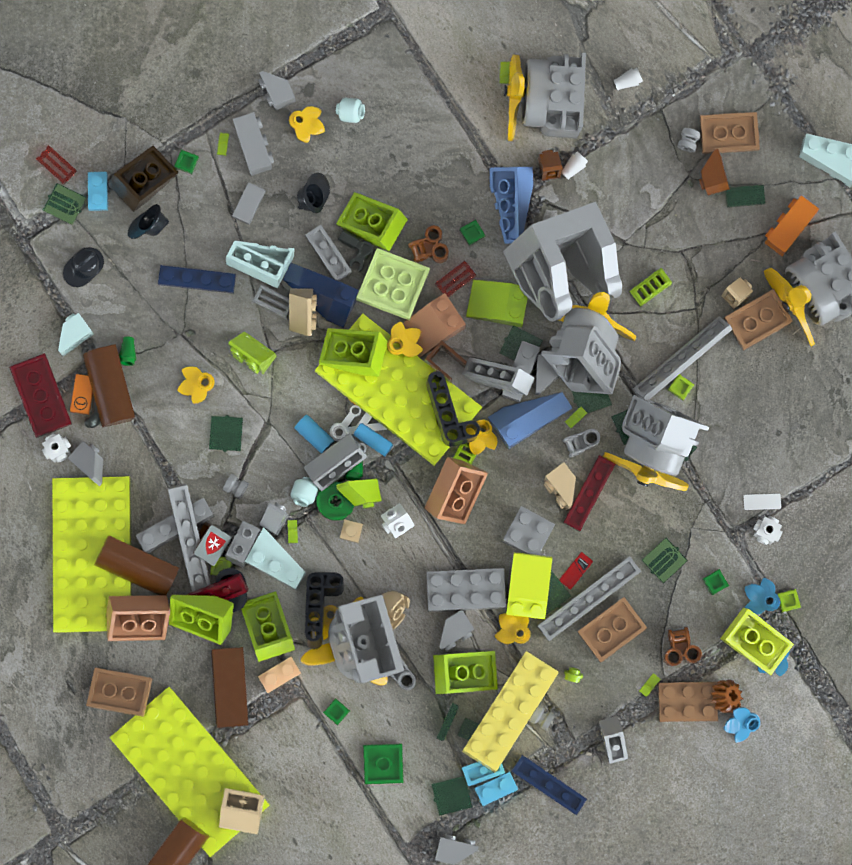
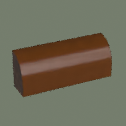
[83,344,135,428]
[94,536,179,596]
[211,647,248,728]
[148,817,210,865]

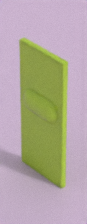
[499,61,510,84]
[217,133,229,156]
[565,406,587,428]
[287,520,298,543]
[639,673,661,697]

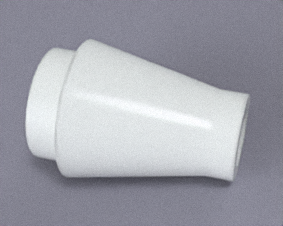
[614,68,643,90]
[562,152,588,180]

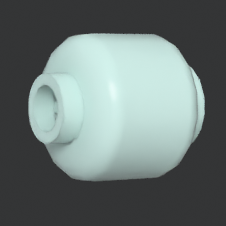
[336,97,365,123]
[290,477,318,507]

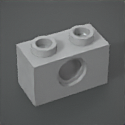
[226,521,260,568]

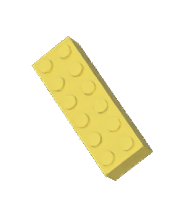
[462,651,559,773]

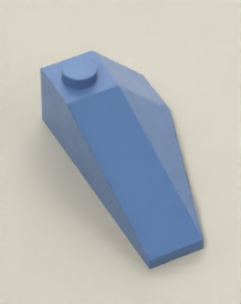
[490,167,533,243]
[488,392,572,450]

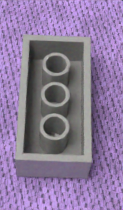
[426,568,506,612]

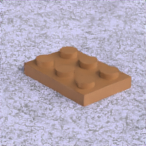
[700,112,760,154]
[724,289,793,351]
[578,597,647,663]
[86,668,152,717]
[658,682,718,722]

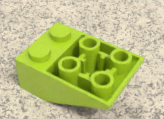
[228,331,277,374]

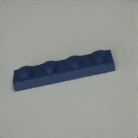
[158,265,236,294]
[512,755,587,815]

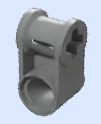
[562,429,600,458]
[390,659,416,690]

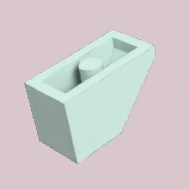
[58,313,94,356]

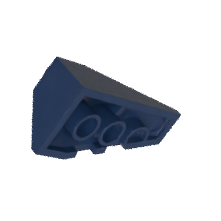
[283,263,359,328]

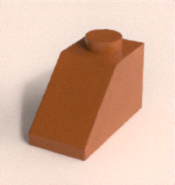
[699,149,730,195]
[538,150,562,181]

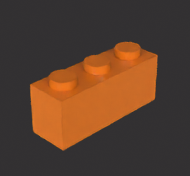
[765,195,819,257]

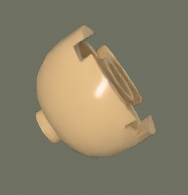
[382,591,410,630]

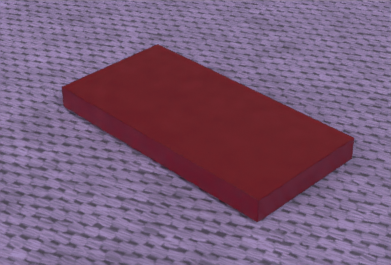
[9,353,72,438]

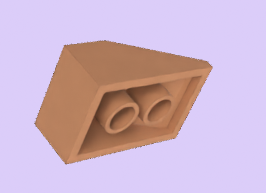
[403,293,466,358]

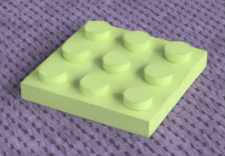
[356,248,430,320]

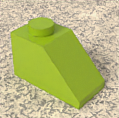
[336,479,382,509]

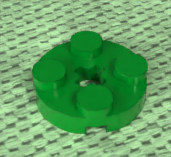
[317,482,355,521]

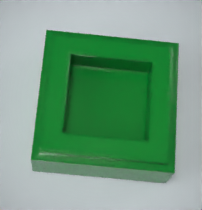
[174,149,199,175]
[459,219,486,246]
[702,569,729,595]
[323,698,350,726]

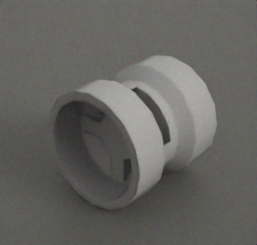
[677,128,701,153]
[223,474,249,500]
[529,705,555,731]

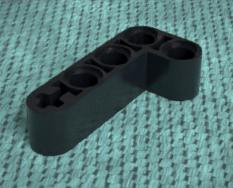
[426,371,480,447]
[305,572,344,649]

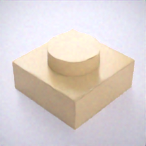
[340,519,363,543]

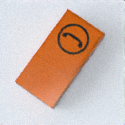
[70,374,93,415]

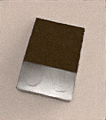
[108,145,179,212]

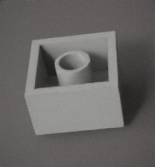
[502,506,555,555]

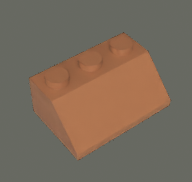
[424,457,488,524]
[107,595,170,641]

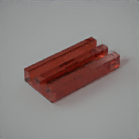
[36,145,77,185]
[435,261,477,298]

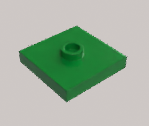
[363,744,404,784]

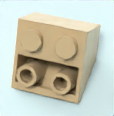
[289,289,317,336]
[544,462,576,510]
[219,788,265,834]

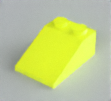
[506,552,552,619]
[720,608,794,675]

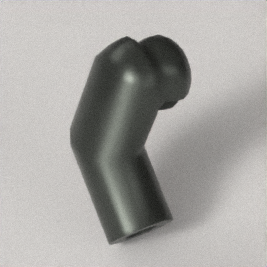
[84,403,101,428]

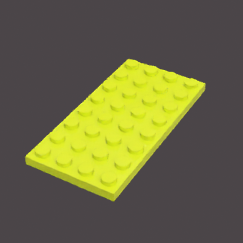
[315,314,482,466]
[52,476,131,633]
[109,687,270,857]

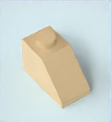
[721,277,753,309]

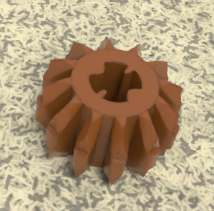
[710,680,743,713]

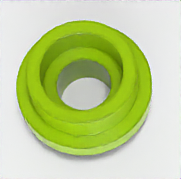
[564,667,583,683]

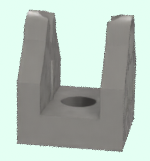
[503,202,622,322]

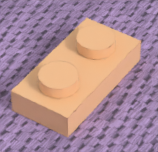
[258,657,301,693]

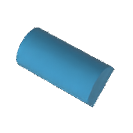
[294,415,335,454]
[353,423,394,457]

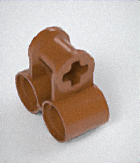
[408,225,449,264]
[664,627,702,667]

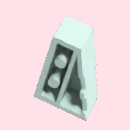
[799,133,852,188]
[226,241,295,288]
[245,527,306,590]

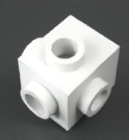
[42,434,71,463]
[381,503,415,538]
[753,516,783,545]

